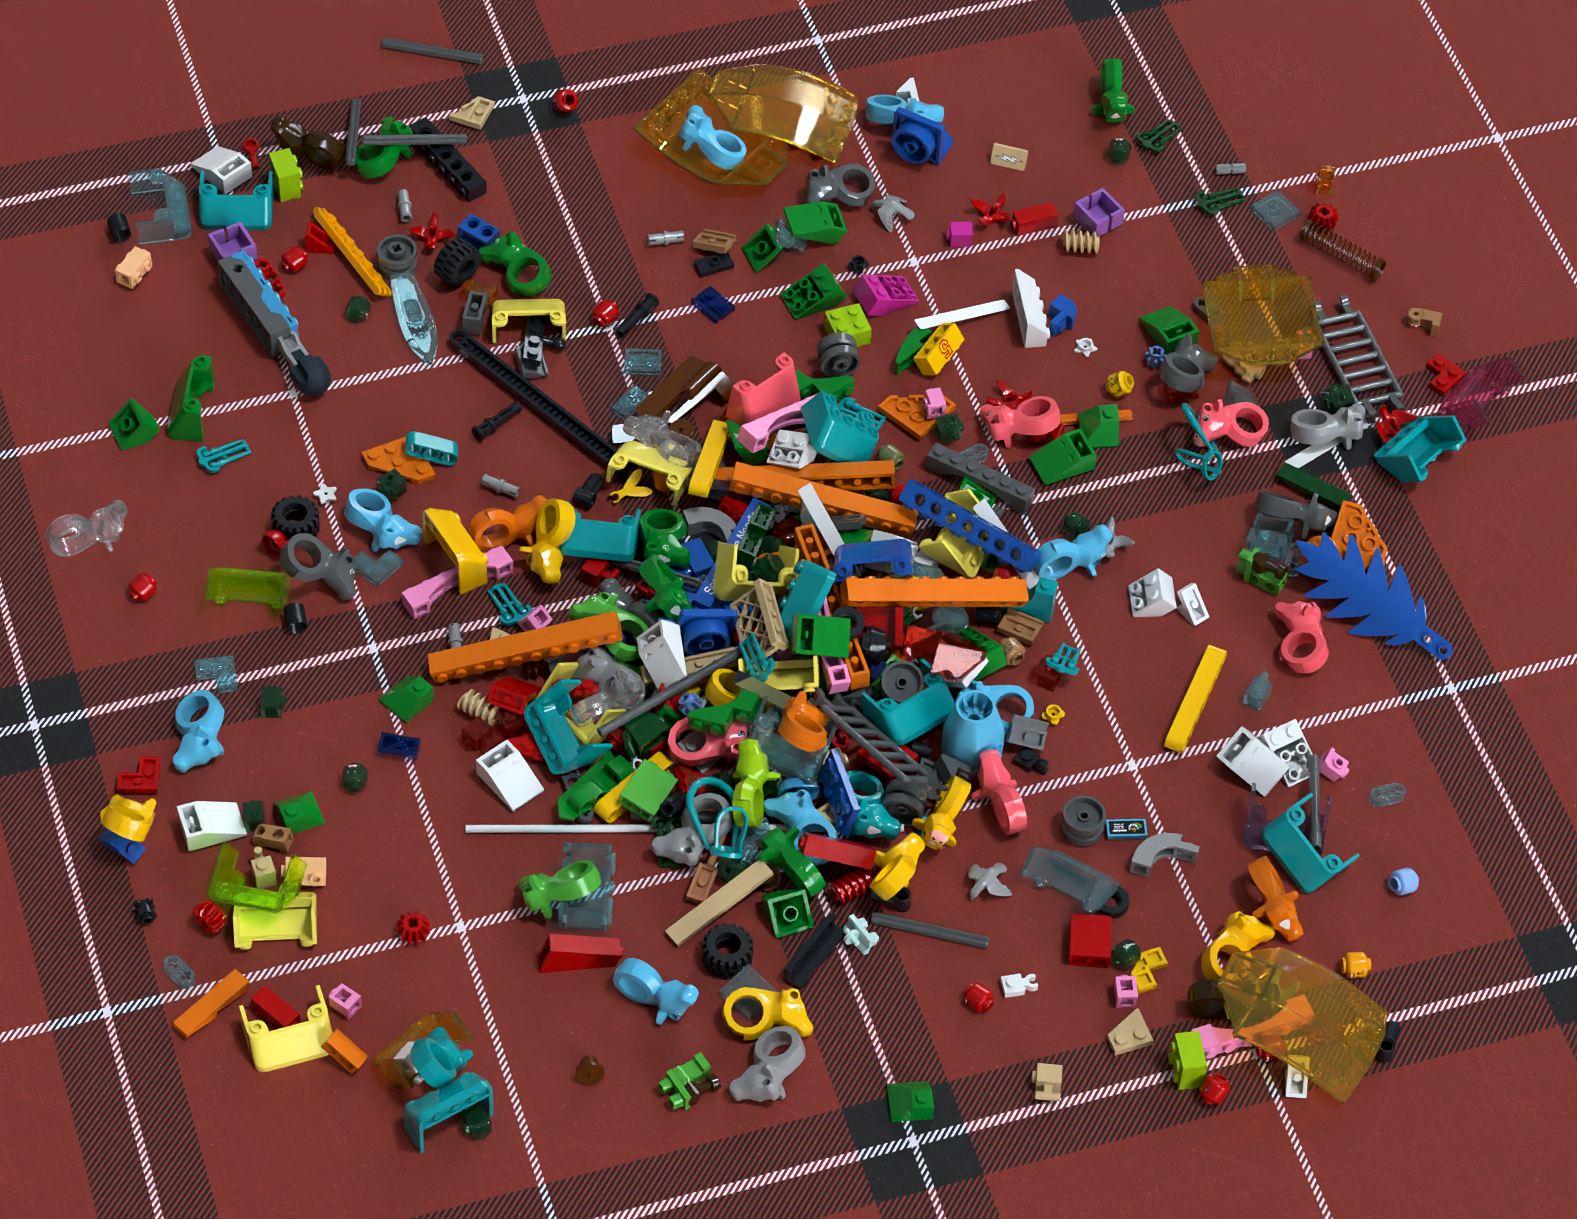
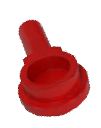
[242,138,260,170]

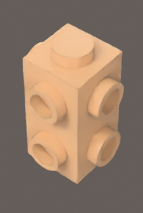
[115,246,152,289]
[281,857,326,886]

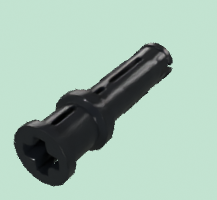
[615,293,660,338]
[471,401,522,442]

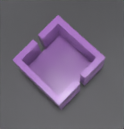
[1073,188,1125,237]
[208,221,258,261]

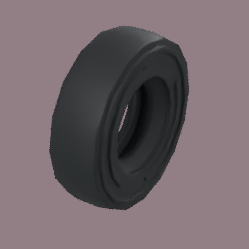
[831,606,865,640]
[1093,884,1130,919]

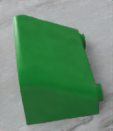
[167,355,215,442]

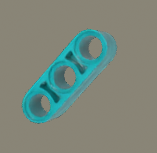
[405,431,458,466]

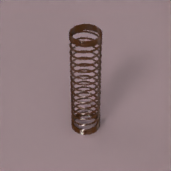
[1299,219,1386,280]

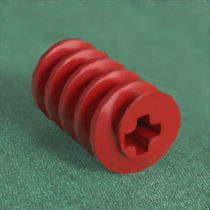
[828,868,872,904]

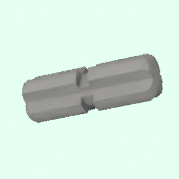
[1215,163,1246,174]

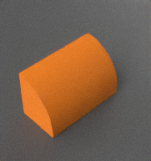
[321,1028,368,1074]

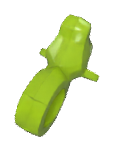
[732,739,781,828]

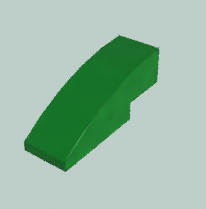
[895,326,932,375]

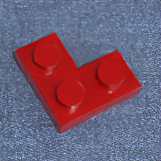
[1426,353,1467,397]
[117,756,161,794]

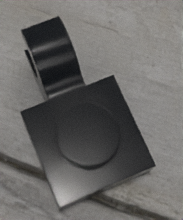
[1013,746,1049,775]

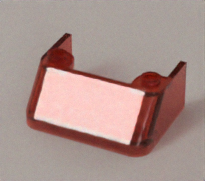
[900,625,987,682]

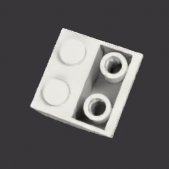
[767,429,817,469]
[1128,568,1177,617]

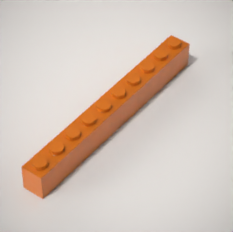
[714,460,895,491]
[729,462,918,538]
[795,524,870,690]
[840,576,1029,607]
[428,611,623,683]

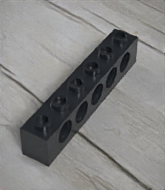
[409,117,487,202]

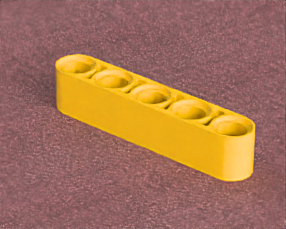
[593,751,676,824]

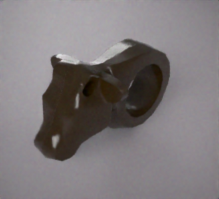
[270,116,346,170]
[1187,979,1280,1028]

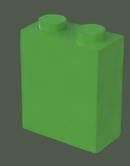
[617,759,678,823]

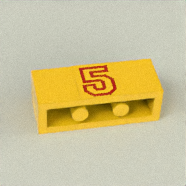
[913,323,965,376]

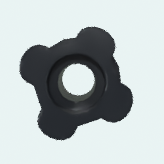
[911,738,932,758]
[133,898,157,924]

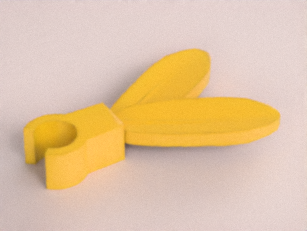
[608,469,653,503]

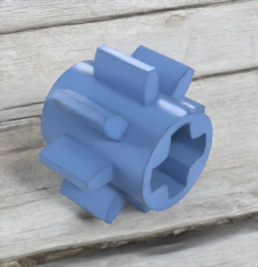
[1144,346,1166,368]
[678,692,703,717]

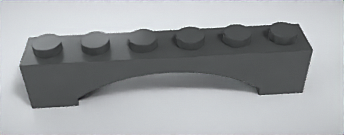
[926,443,1035,515]

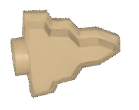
[1222,352,1266,384]

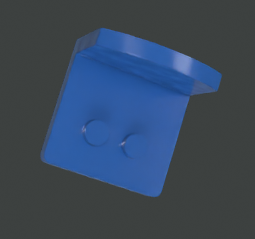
[891,107,954,166]
[666,609,738,656]

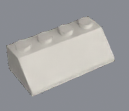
[1012,269,1050,348]

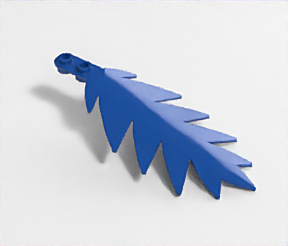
[1295,532,1452,660]

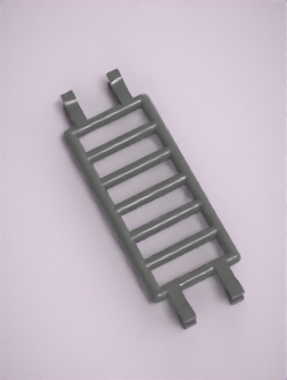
[1311,294,1404,424]
[808,688,948,801]

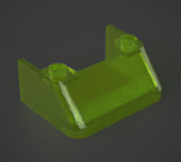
[206,567,292,609]
[208,842,307,914]

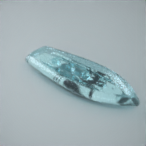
[390,272,438,365]

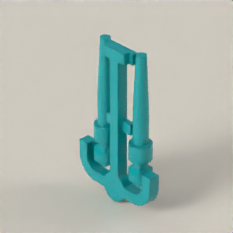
[837,397,886,431]
[197,439,251,473]
[487,583,532,626]
[739,632,775,682]
[1045,643,1081,675]

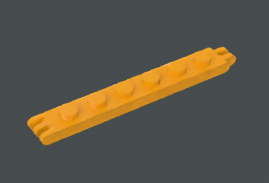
[313,207,392,297]

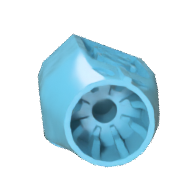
[941,690,1005,776]

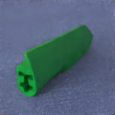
[558,751,635,821]

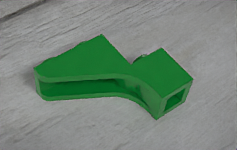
[795,370,855,403]
[688,689,761,737]

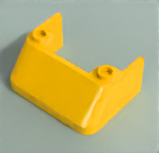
[423,508,488,595]

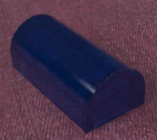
[377,732,421,759]

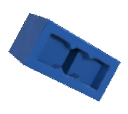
[458,214,500,250]

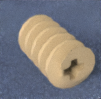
[1063,229,1100,254]
[457,689,500,728]

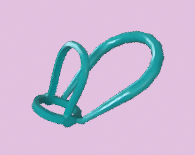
[1174,403,1224,480]
[686,776,748,859]

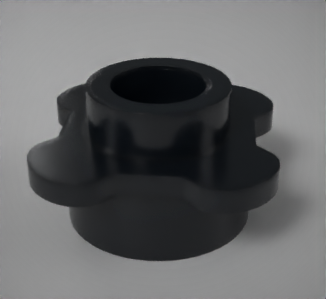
[848,255,869,273]

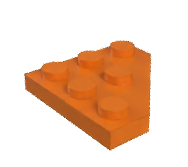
[878,395,956,440]
[361,437,436,485]
[1331,500,1388,556]

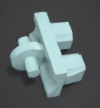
[843,914,879,955]

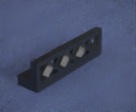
[783,913,846,991]

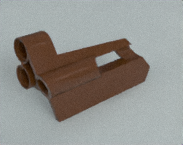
[635,355,735,426]

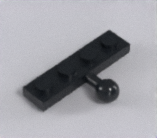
[522,315,566,367]

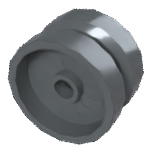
[377,234,418,281]
[816,332,861,377]
[880,661,924,704]
[881,778,929,827]
[1061,795,1106,847]

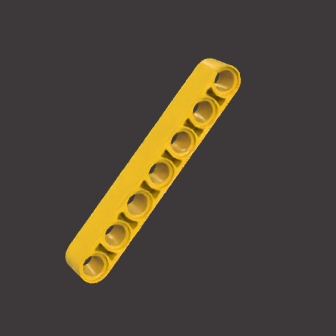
[688,420,730,498]
[1164,645,1227,753]

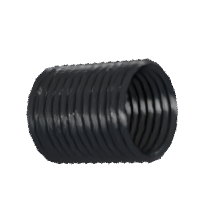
[107,213,131,242]
[283,602,308,634]
[975,607,1002,625]

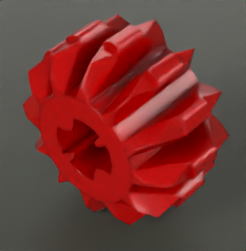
[1308,202,1339,232]
[192,899,227,934]
[396,911,430,946]

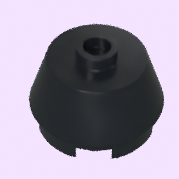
[860,625,889,663]

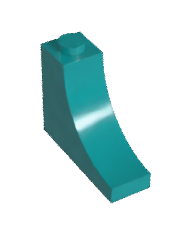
[1001,577,1058,623]

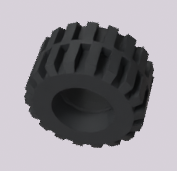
[433,238,481,288]
[271,495,320,540]
[702,923,753,979]

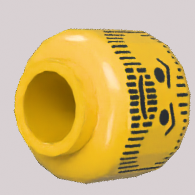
[1106,371,1134,397]

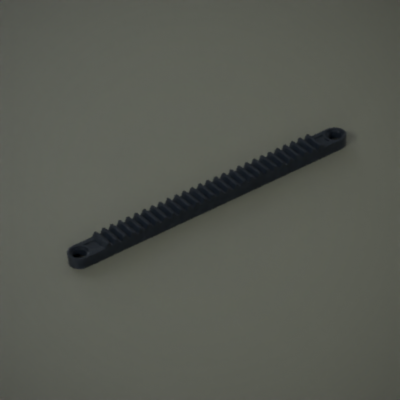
[449,329,638,481]

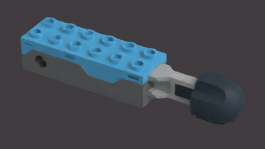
[218,250,331,396]

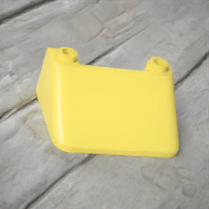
[492,299,566,343]
[606,440,693,507]
[919,489,988,578]
[738,655,820,692]
[233,892,317,950]

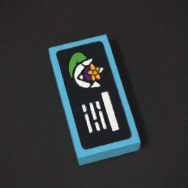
[1105,819,1147,840]

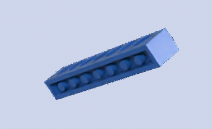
[898,480,1042,574]

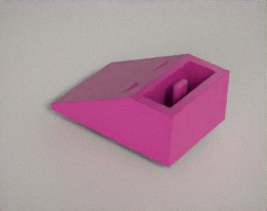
[852,274,919,316]

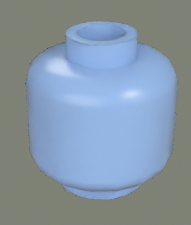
[1388,868,1419,896]

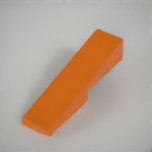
[172,969,249,1038]

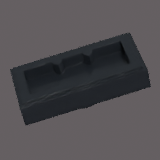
[694,251,734,277]

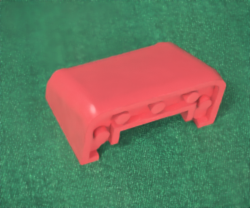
[726,352,801,426]

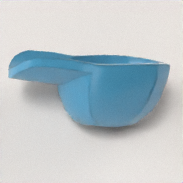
[777,778,819,800]

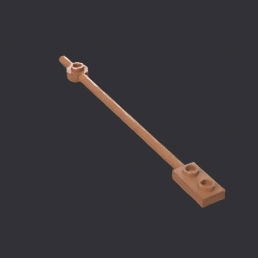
[686,703,779,904]

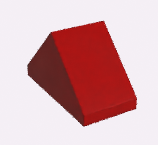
[305,221,335,254]

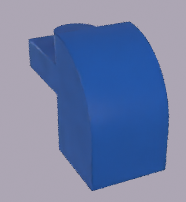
[1048,294,1077,337]
[97,827,146,864]

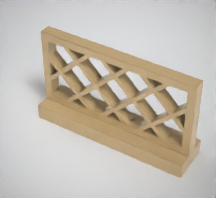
[730,578,789,666]

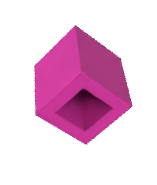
[946,222,973,247]

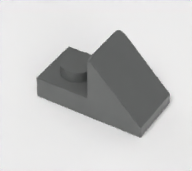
[934,753,978,785]

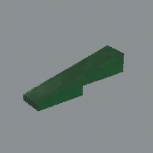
[1275,462,1352,514]
[736,502,776,568]

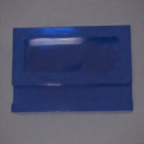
[691,286,735,324]

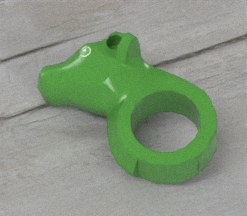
[568,591,649,661]
[518,860,601,919]

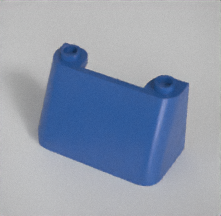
[833,539,914,584]

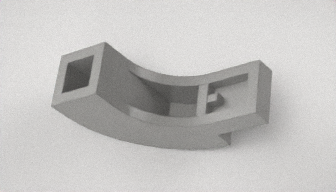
[683,507,736,543]
[1130,833,1200,878]

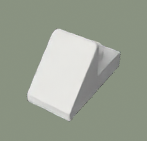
[896,78,919,105]
[1177,583,1209,626]
[1285,1055,1310,1098]

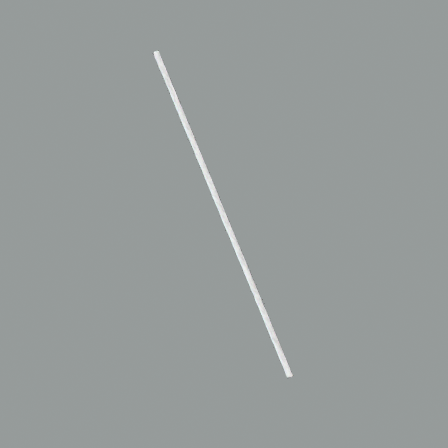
[466,824,904,833]

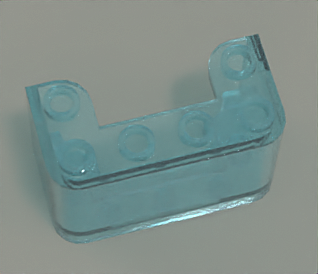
[558,842,616,931]

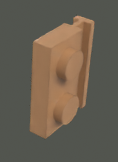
[692,229,736,254]
[997,607,1044,646]

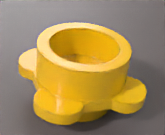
[1042,705,1065,725]

